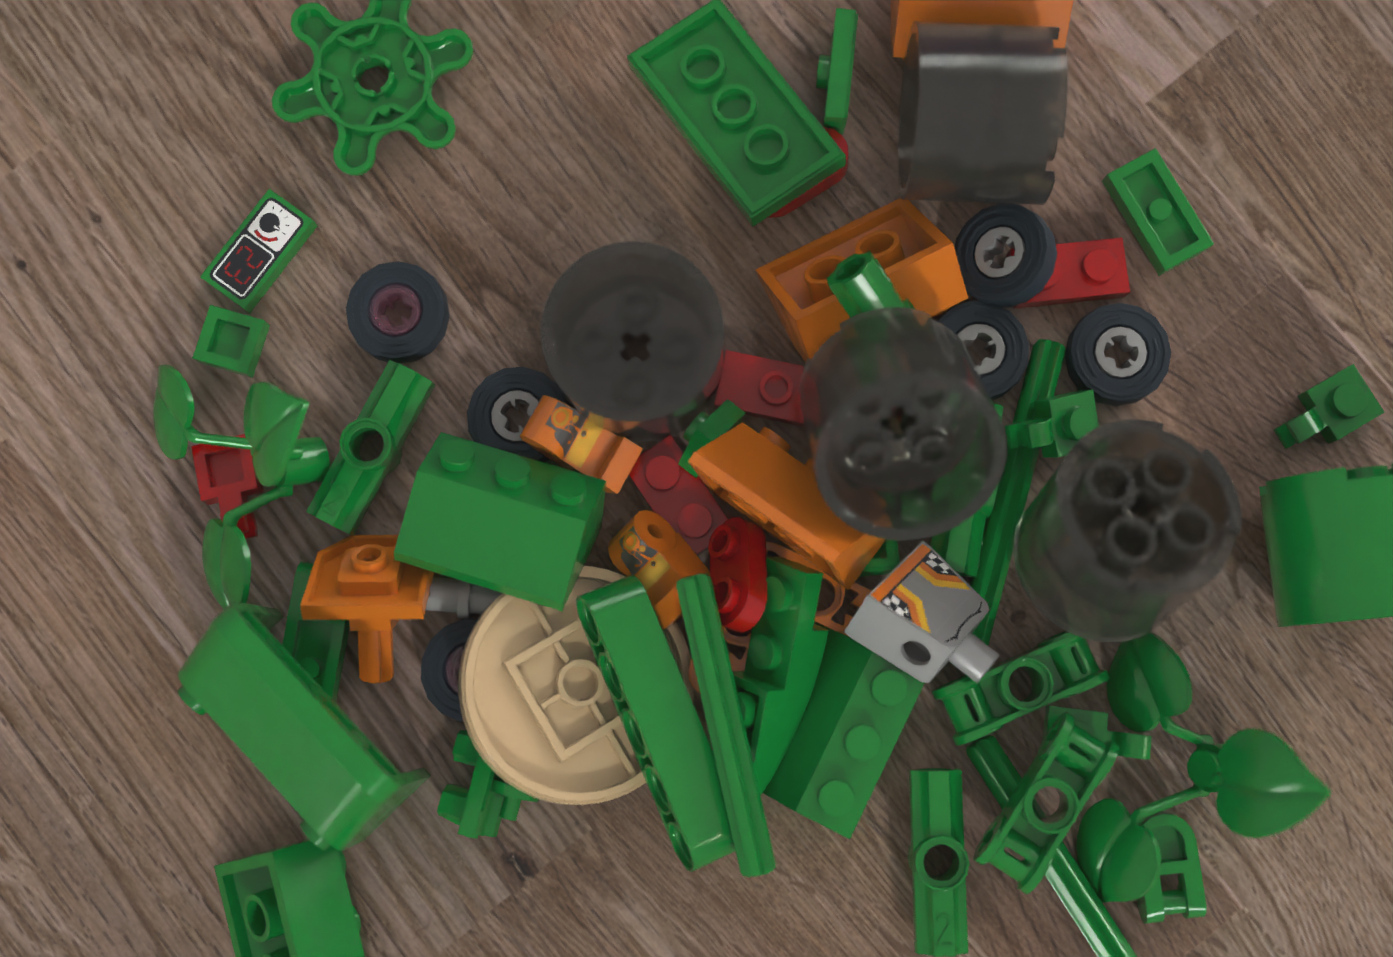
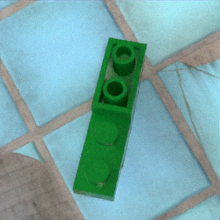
[733,557,829,796]

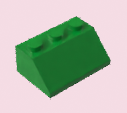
[394,432,606,611]
[763,623,925,839]
[214,839,365,957]

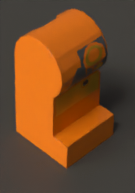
[520,395,643,494]
[608,510,710,631]

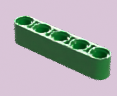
[576,575,735,873]

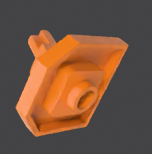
[300,535,434,684]

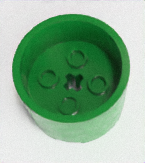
[1259,463,1393,627]

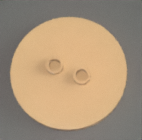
[458,566,694,805]

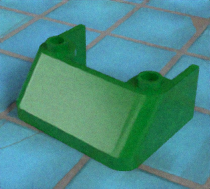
[177,601,431,851]

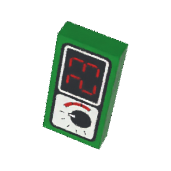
[200,189,318,313]

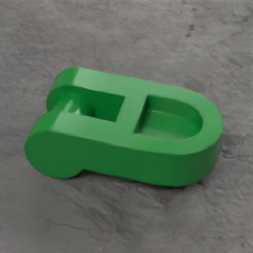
[1136,812,1207,924]

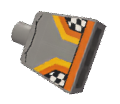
[844,541,1000,683]

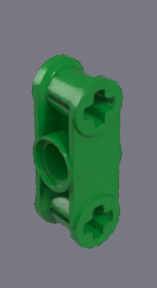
[931,624,1110,746]
[973,711,1120,894]

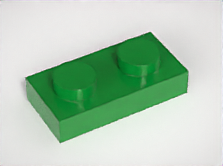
[1102,148,1214,276]

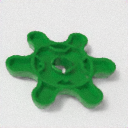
[272,0,474,176]

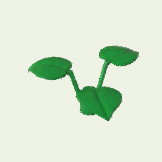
[153,364,330,609]
[1076,628,1331,903]

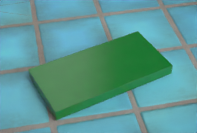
[627,0,846,227]

